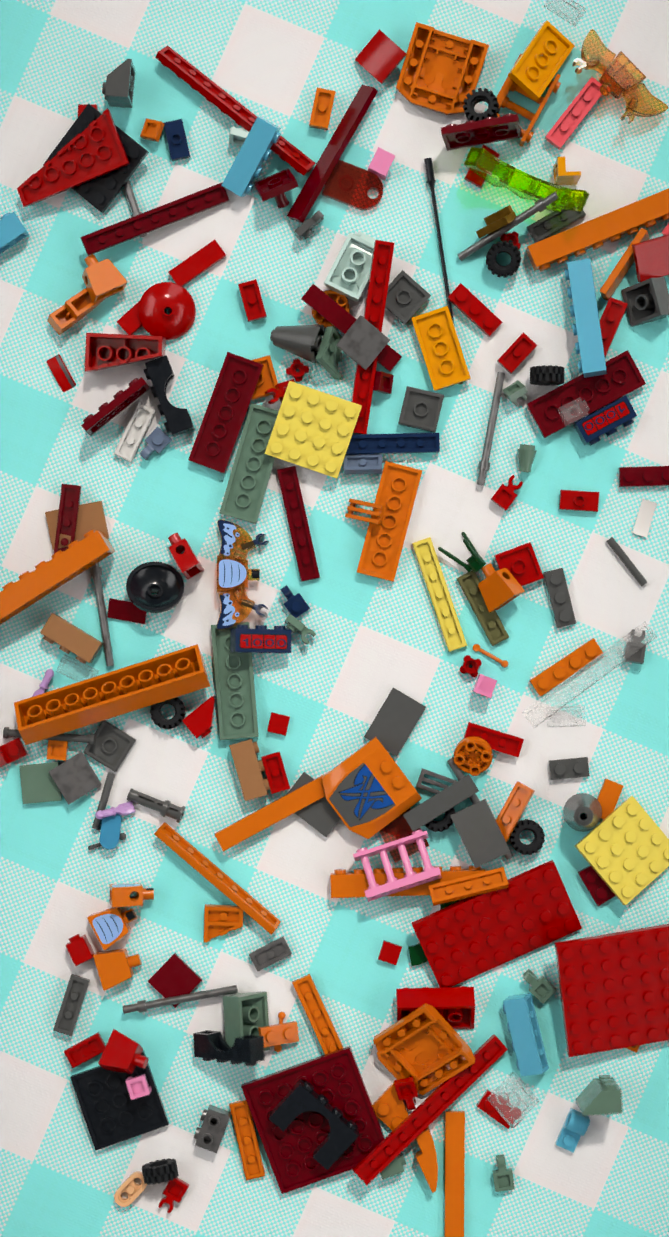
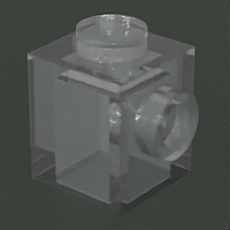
[558,398,589,427]

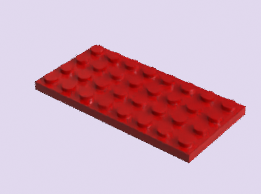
[411,860,582,988]

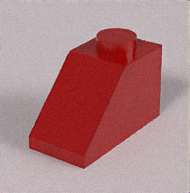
[182,696,215,739]

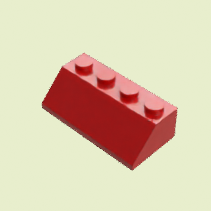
[396,986,475,1029]

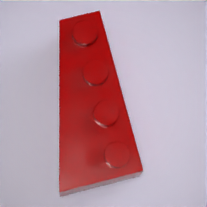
[85,333,166,372]

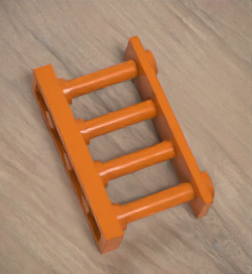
[496,54,561,147]

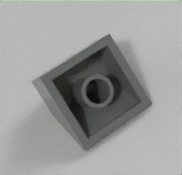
[102,59,135,108]
[621,277,669,327]

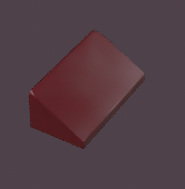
[107,598,147,624]

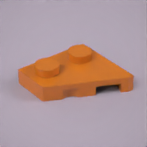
[204,904,244,942]
[372,1082,409,1131]

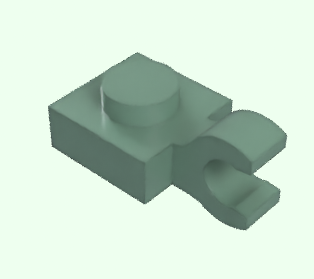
[285,614,316,645]
[523,969,556,1004]
[492,1154,515,1192]

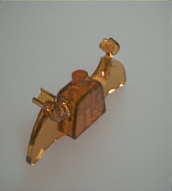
[572,29,668,124]

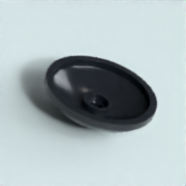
[126,562,184,613]

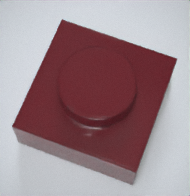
[373,371,394,394]

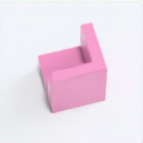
[368,147,395,181]
[472,673,497,698]
[126,1074,152,1100]

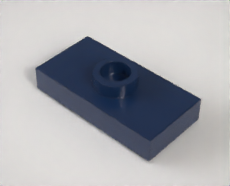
[164,119,190,161]

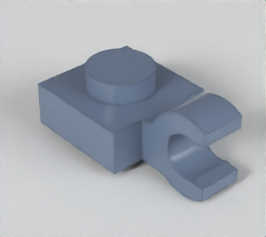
[140,426,172,460]

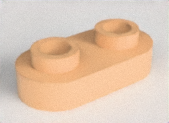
[114,1171,147,1207]

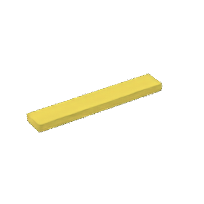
[412,537,467,652]

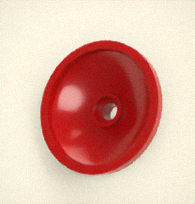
[138,282,196,340]

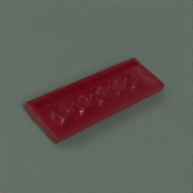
[526,350,646,438]
[188,352,264,473]

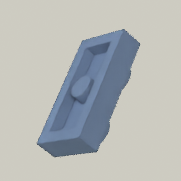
[344,454,382,475]

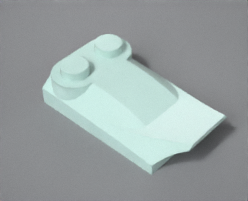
[324,232,377,301]

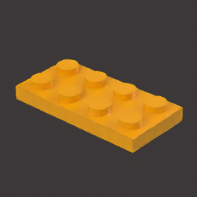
[507,20,574,101]
[411,306,471,391]

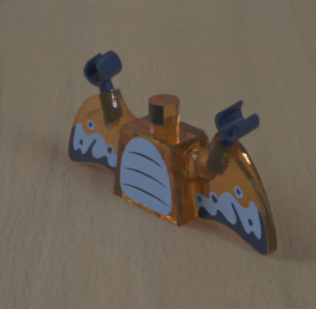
[217,519,269,630]

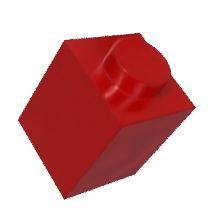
[65,934,95,966]

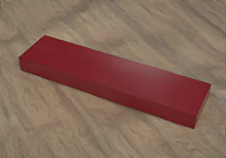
[54,484,82,553]

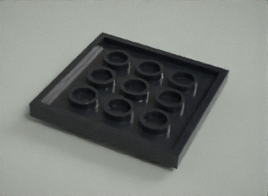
[43,103,149,213]
[70,1050,169,1150]

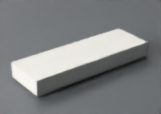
[114,402,156,463]

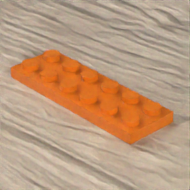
[357,461,422,582]

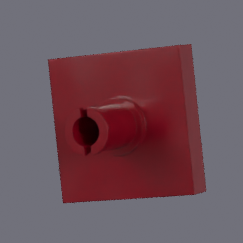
[254,168,299,208]

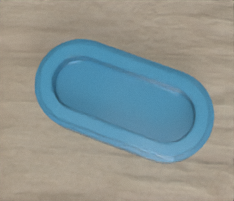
[99,814,122,850]

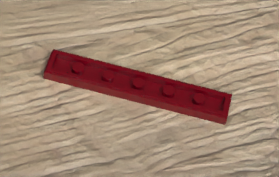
[301,284,402,372]
[277,466,320,582]

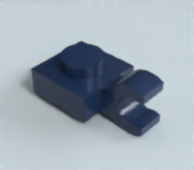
[280,585,310,618]

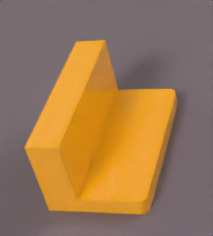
[553,156,581,185]

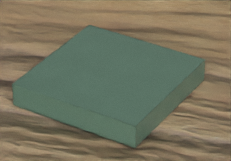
[19,762,62,804]

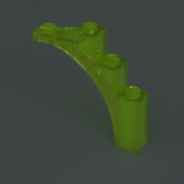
[464,147,589,212]

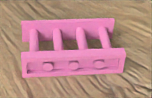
[353,830,442,902]

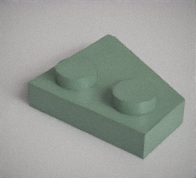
[316,326,342,380]

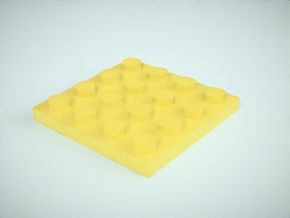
[264,381,362,479]
[575,796,669,905]

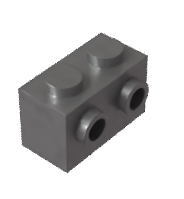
[193,1105,231,1153]

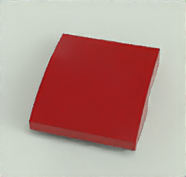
[355,29,407,84]

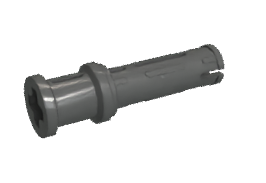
[127,788,186,823]

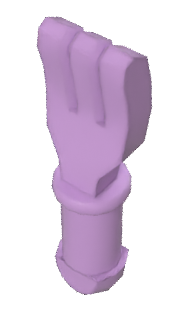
[32,669,54,697]
[95,801,136,819]

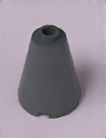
[270,324,325,363]
[564,793,602,832]

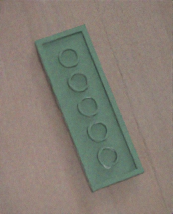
[219,403,279,524]
[211,622,259,740]

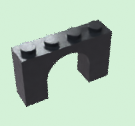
[269,1079,359,1170]

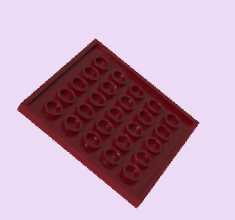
[241,1046,385,1194]

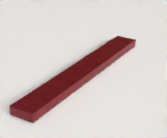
[287,85,378,223]
[80,183,229,256]

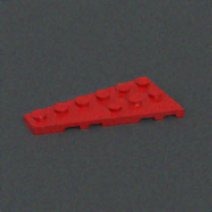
[17,108,130,207]

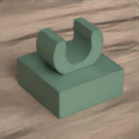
[502,380,528,406]

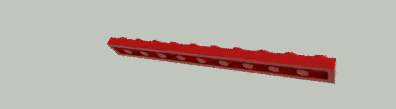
[155,46,316,176]
[351,240,395,434]
[353,1034,508,1185]

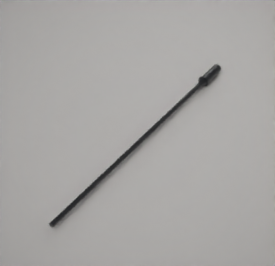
[424,158,463,384]

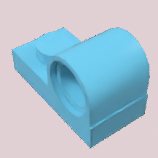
[555,1108,590,1153]

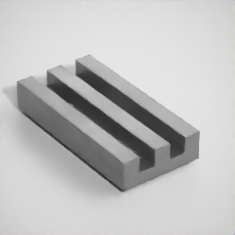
[416,768,457,794]

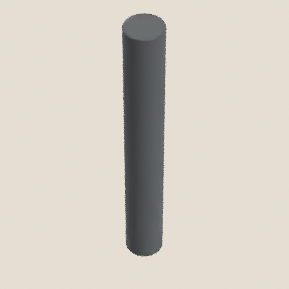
[606,537,647,587]
[92,772,115,830]

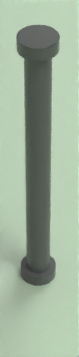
[3,727,96,745]

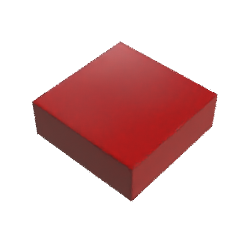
[267,712,290,735]
[378,940,402,965]

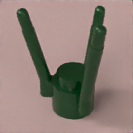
[438,532,486,573]

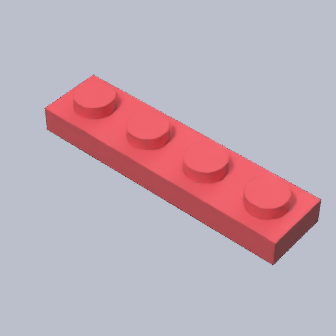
[545,77,607,150]

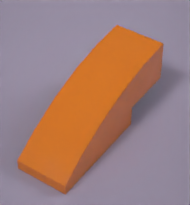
[47,288,106,335]
[415,1127,438,1193]

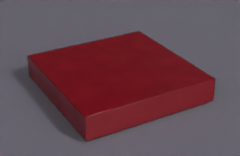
[148,953,202,1008]

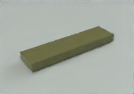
[456,571,509,646]

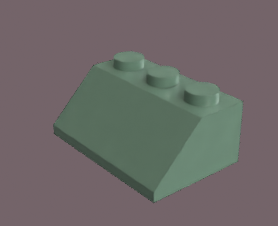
[223,991,270,1051]
[576,1075,623,1116]

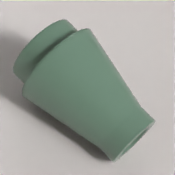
[518,444,537,472]

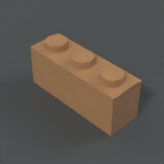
[40,613,103,664]
[229,739,270,801]

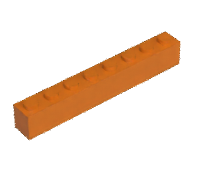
[526,188,669,271]
[331,865,485,898]

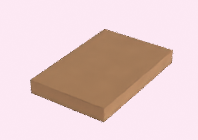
[45,501,109,550]

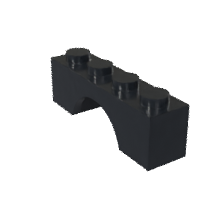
[144,355,195,437]
[193,1030,265,1066]

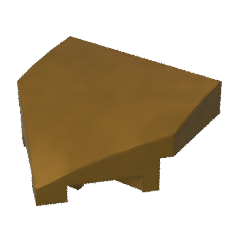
[476,205,516,238]

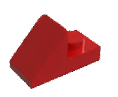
[0,737,28,768]

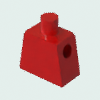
[168,533,204,579]
[98,1029,149,1074]

